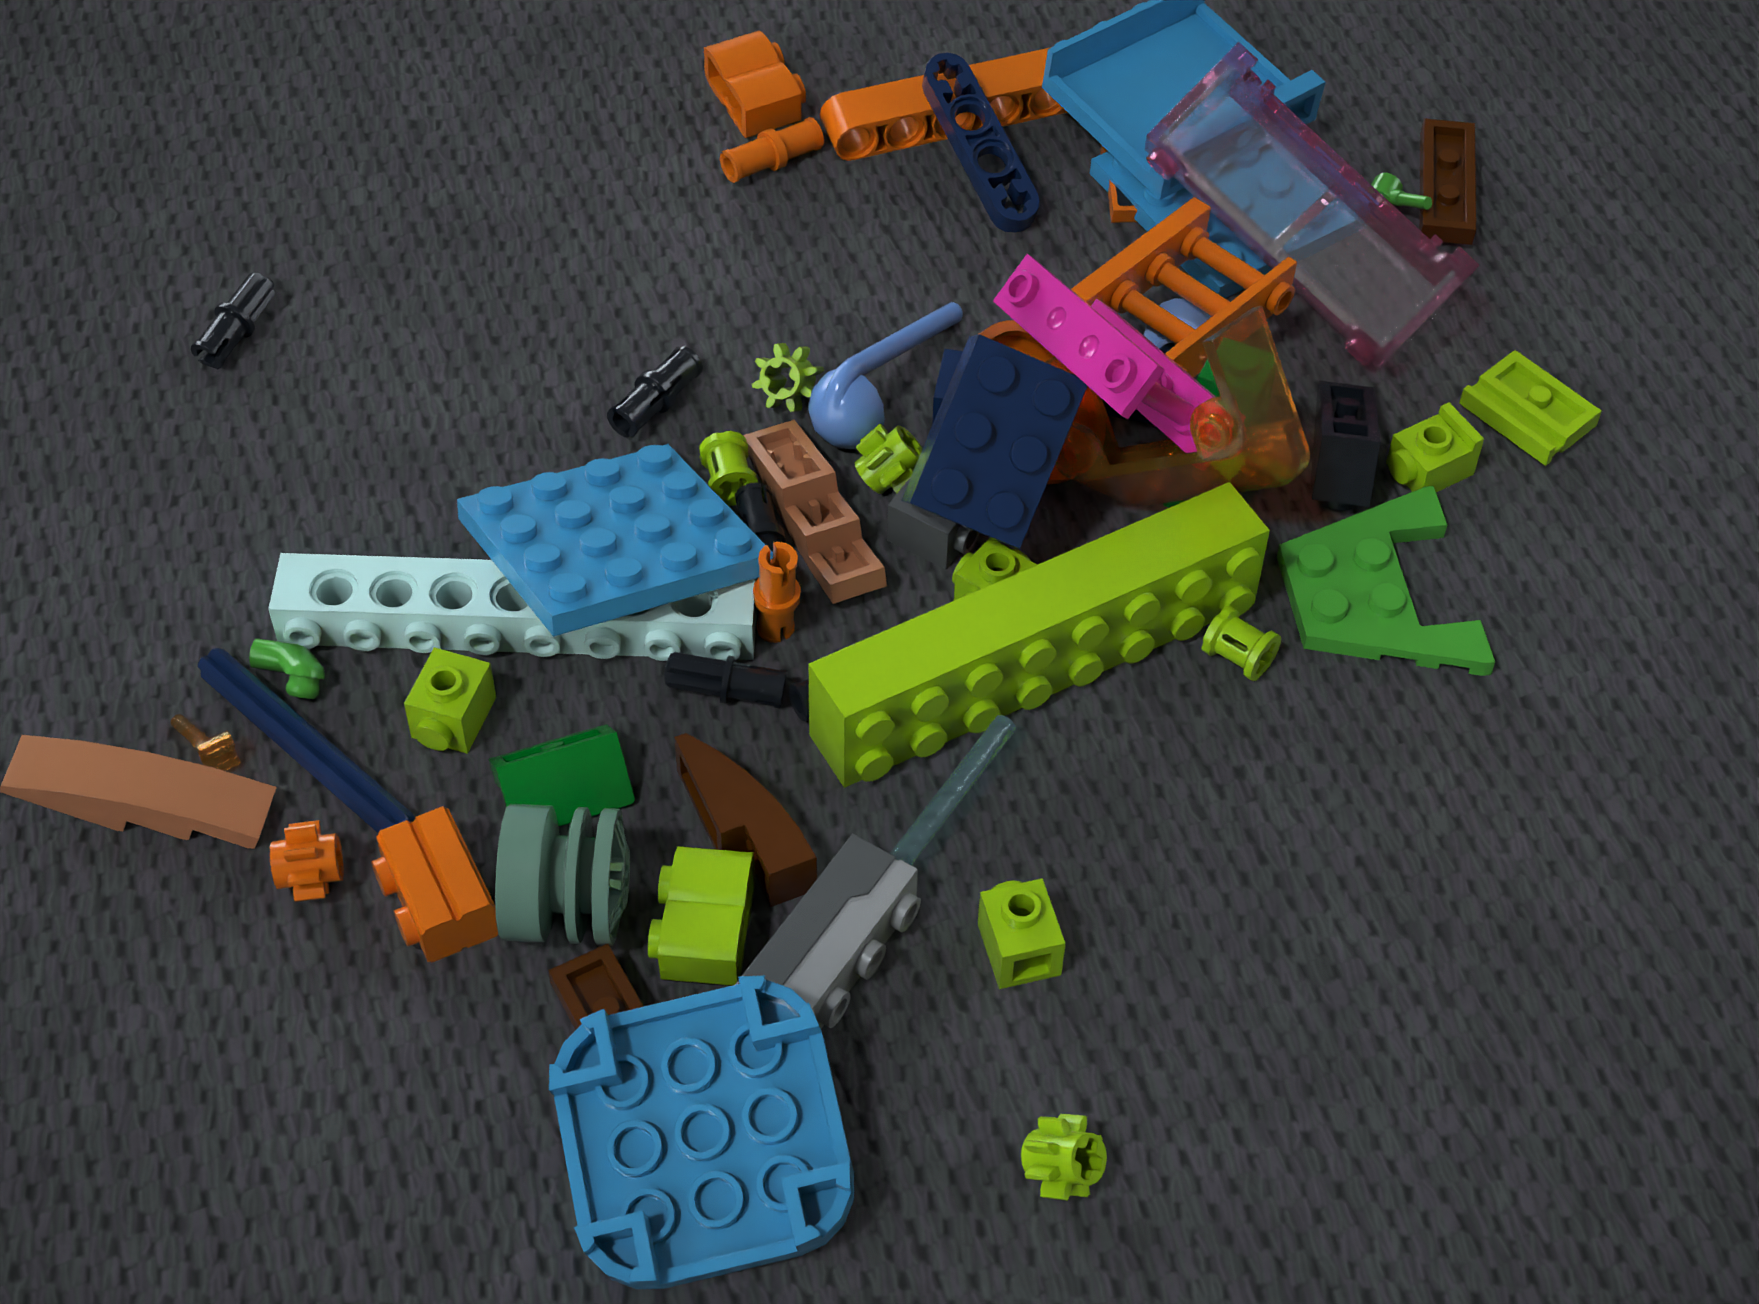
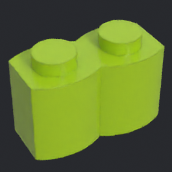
[648,846,755,985]

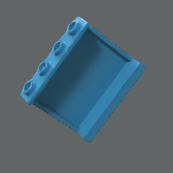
[1042,0,1326,200]

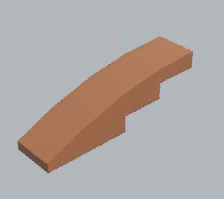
[743,420,887,604]
[0,735,276,849]

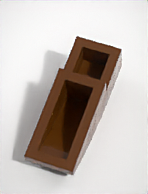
[674,733,817,907]

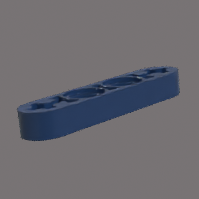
[922,52,1040,233]

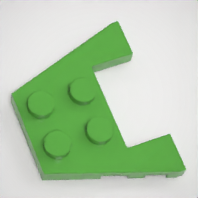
[1277,486,1495,676]

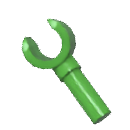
[1367,173,1432,215]

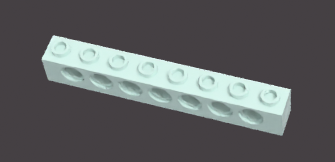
[268,553,757,661]

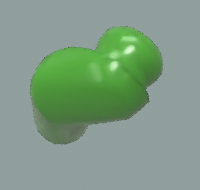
[249,638,325,699]

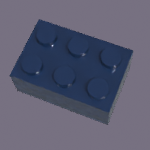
[901,334,1087,549]

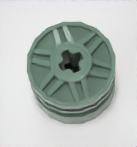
[495,804,630,946]

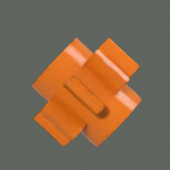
[270,820,344,902]

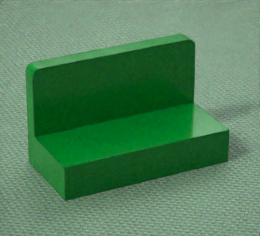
[488,724,635,826]

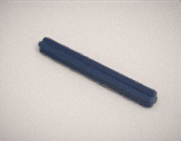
[198,648,414,833]

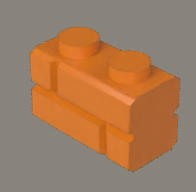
[371,806,498,963]

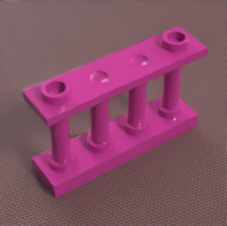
[993,254,1241,466]

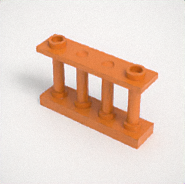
[1071,197,1297,378]

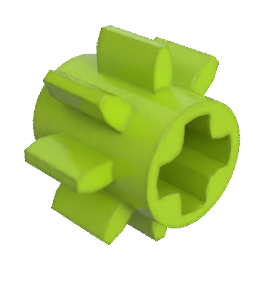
[752,343,824,412]
[855,424,923,494]
[1021,1114,1107,1201]

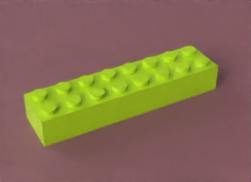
[808,482,1270,788]

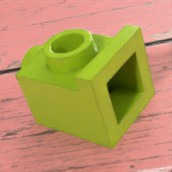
[1386,402,1484,492]

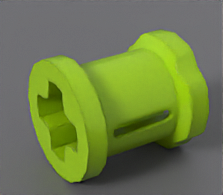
[699,431,758,506]
[1201,605,1281,681]

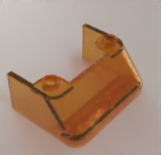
[1045,306,1310,507]

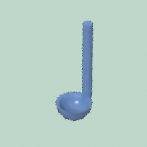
[808,302,963,449]

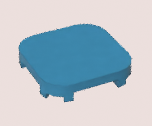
[549,975,854,1289]

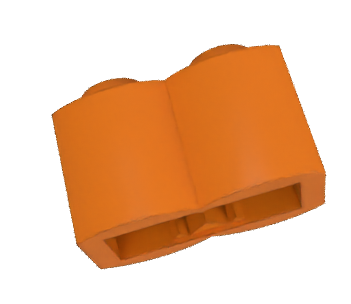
[704,31,806,138]

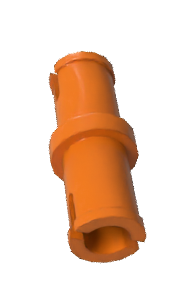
[720,117,824,183]
[753,542,801,643]

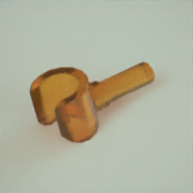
[171,714,241,771]

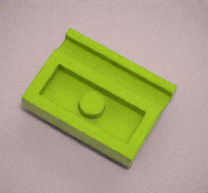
[1459,350,1602,466]

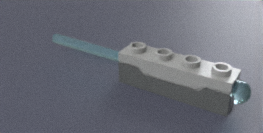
[735,715,1016,1029]

